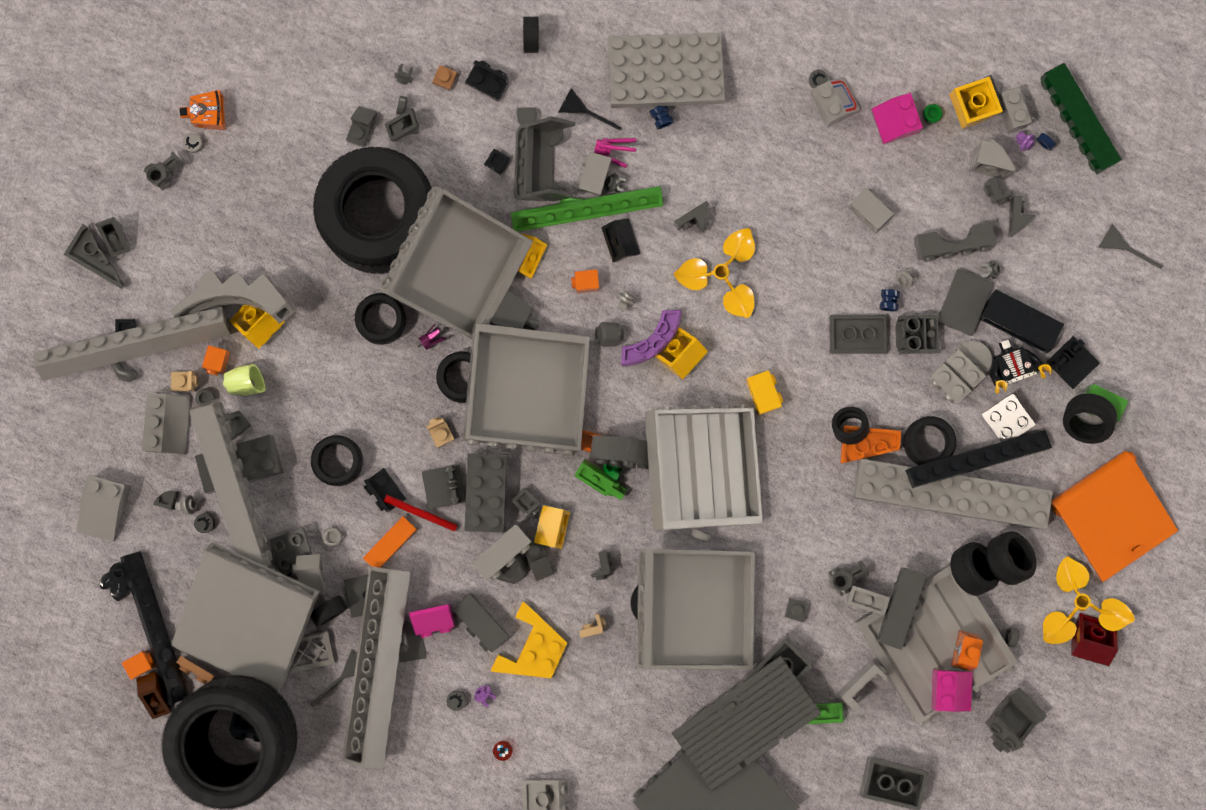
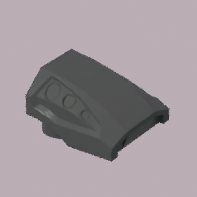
[895,315,941,355]

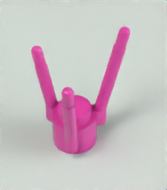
[595,138,637,168]

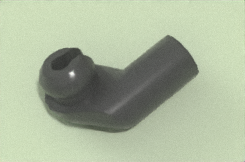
[111,362,138,382]

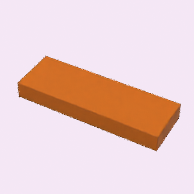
[363,516,417,567]

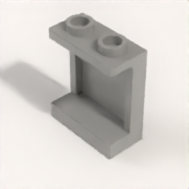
[836,662,888,712]

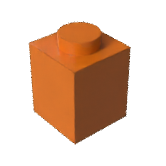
[571,269,599,293]
[202,345,230,376]
[122,650,156,680]

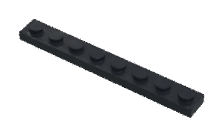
[905,430,1052,489]
[120,551,188,705]

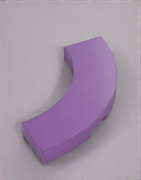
[621,310,682,367]

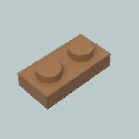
[176,656,216,684]

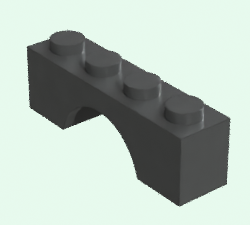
[914,222,997,262]

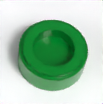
[922,104,942,124]

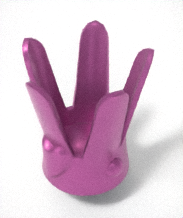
[417,324,446,350]

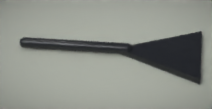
[558,88,621,130]

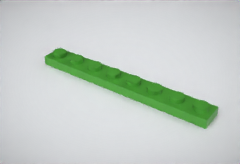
[511,186,663,232]

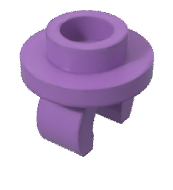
[1015,131,1035,152]
[474,685,496,707]

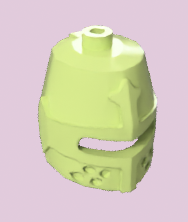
[223,364,266,396]

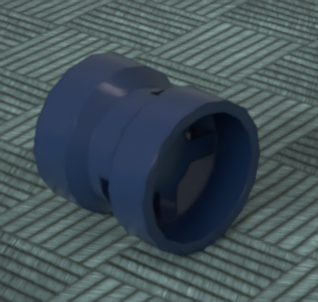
[649,106,674,130]
[879,289,900,312]

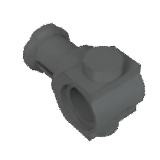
[144,151,184,190]
[828,561,869,596]

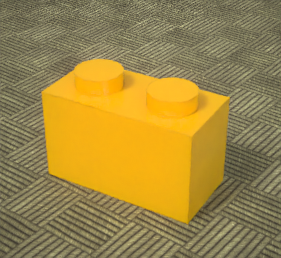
[746,371,783,416]

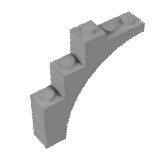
[170,270,295,324]

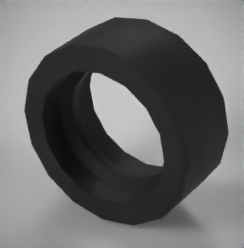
[523,17,539,53]
[832,406,870,445]
[310,595,348,627]

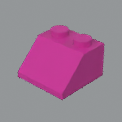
[871,92,923,144]
[409,604,455,638]
[931,669,972,712]

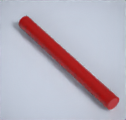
[384,495,458,532]

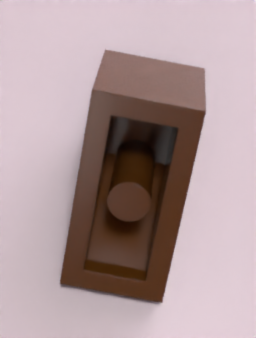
[137,672,171,719]

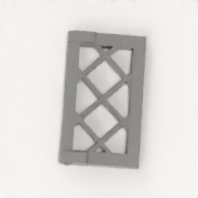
[288,630,335,674]

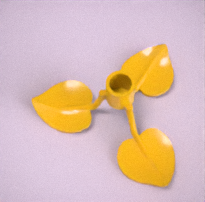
[674,228,755,318]
[1043,556,1135,644]

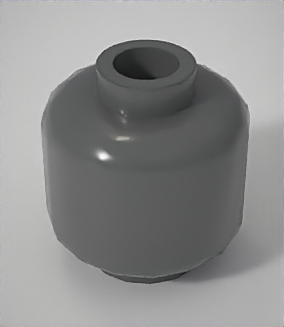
[595,322,624,347]

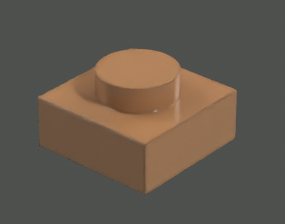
[432,65,457,91]

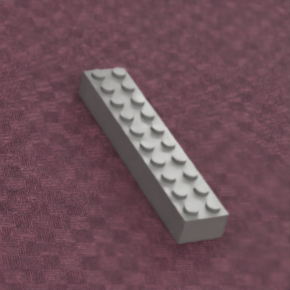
[189,398,278,572]
[852,459,1053,530]
[342,566,410,769]

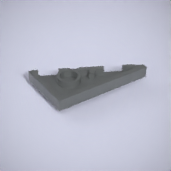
[63,224,125,289]

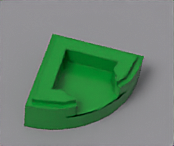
[603,462,623,480]

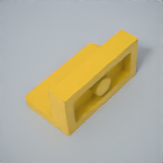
[517,233,547,279]
[534,505,571,549]

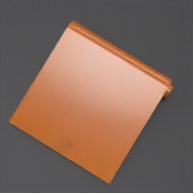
[1051,451,1178,582]

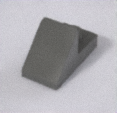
[346,106,377,147]
[385,109,419,141]
[1008,195,1036,237]
[674,201,709,233]
[95,217,130,257]
[525,541,554,581]

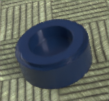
[1037,133,1056,151]

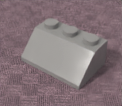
[142,393,191,455]
[472,524,532,581]

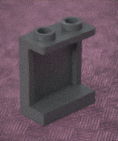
[985,687,1047,752]

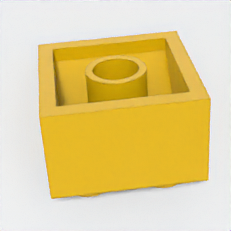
[949,76,1003,129]
[229,305,285,349]
[655,327,708,380]

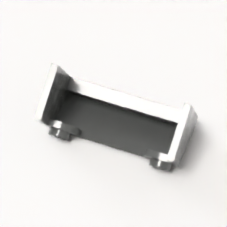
[514,116,575,201]

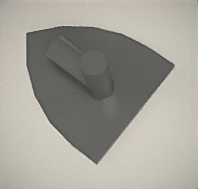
[398,620,426,663]

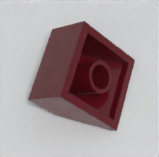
[1071,613,1118,666]

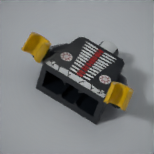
[989,340,1052,394]

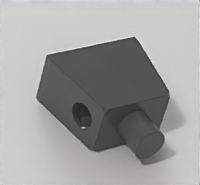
[491,290,540,330]

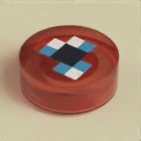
[493,740,513,761]

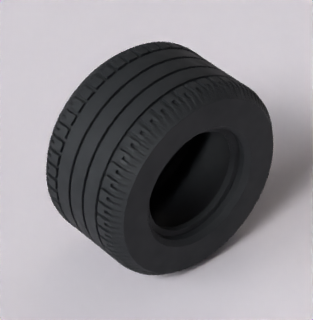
[313,147,432,274]
[161,675,298,810]

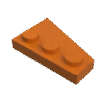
[840,425,901,464]

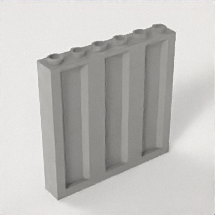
[645,405,763,530]
[854,564,1018,725]

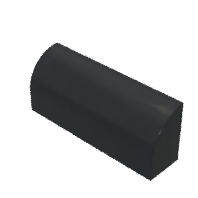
[979,289,1064,354]

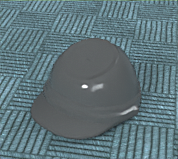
[496,554,528,584]

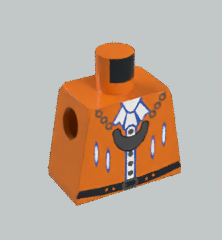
[179,90,225,130]
[951,630,983,671]

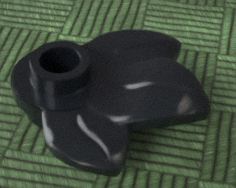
[100,562,131,601]

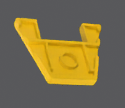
[491,602,567,678]

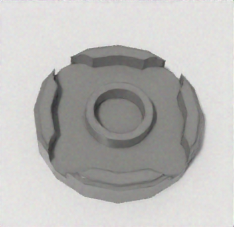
[957,341,992,374]

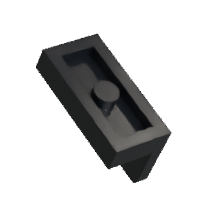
[601,219,640,263]

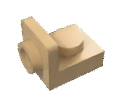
[171,371,199,392]
[426,417,455,448]
[579,613,606,638]

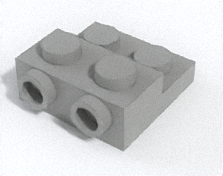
[930,349,986,404]
[522,779,569,810]

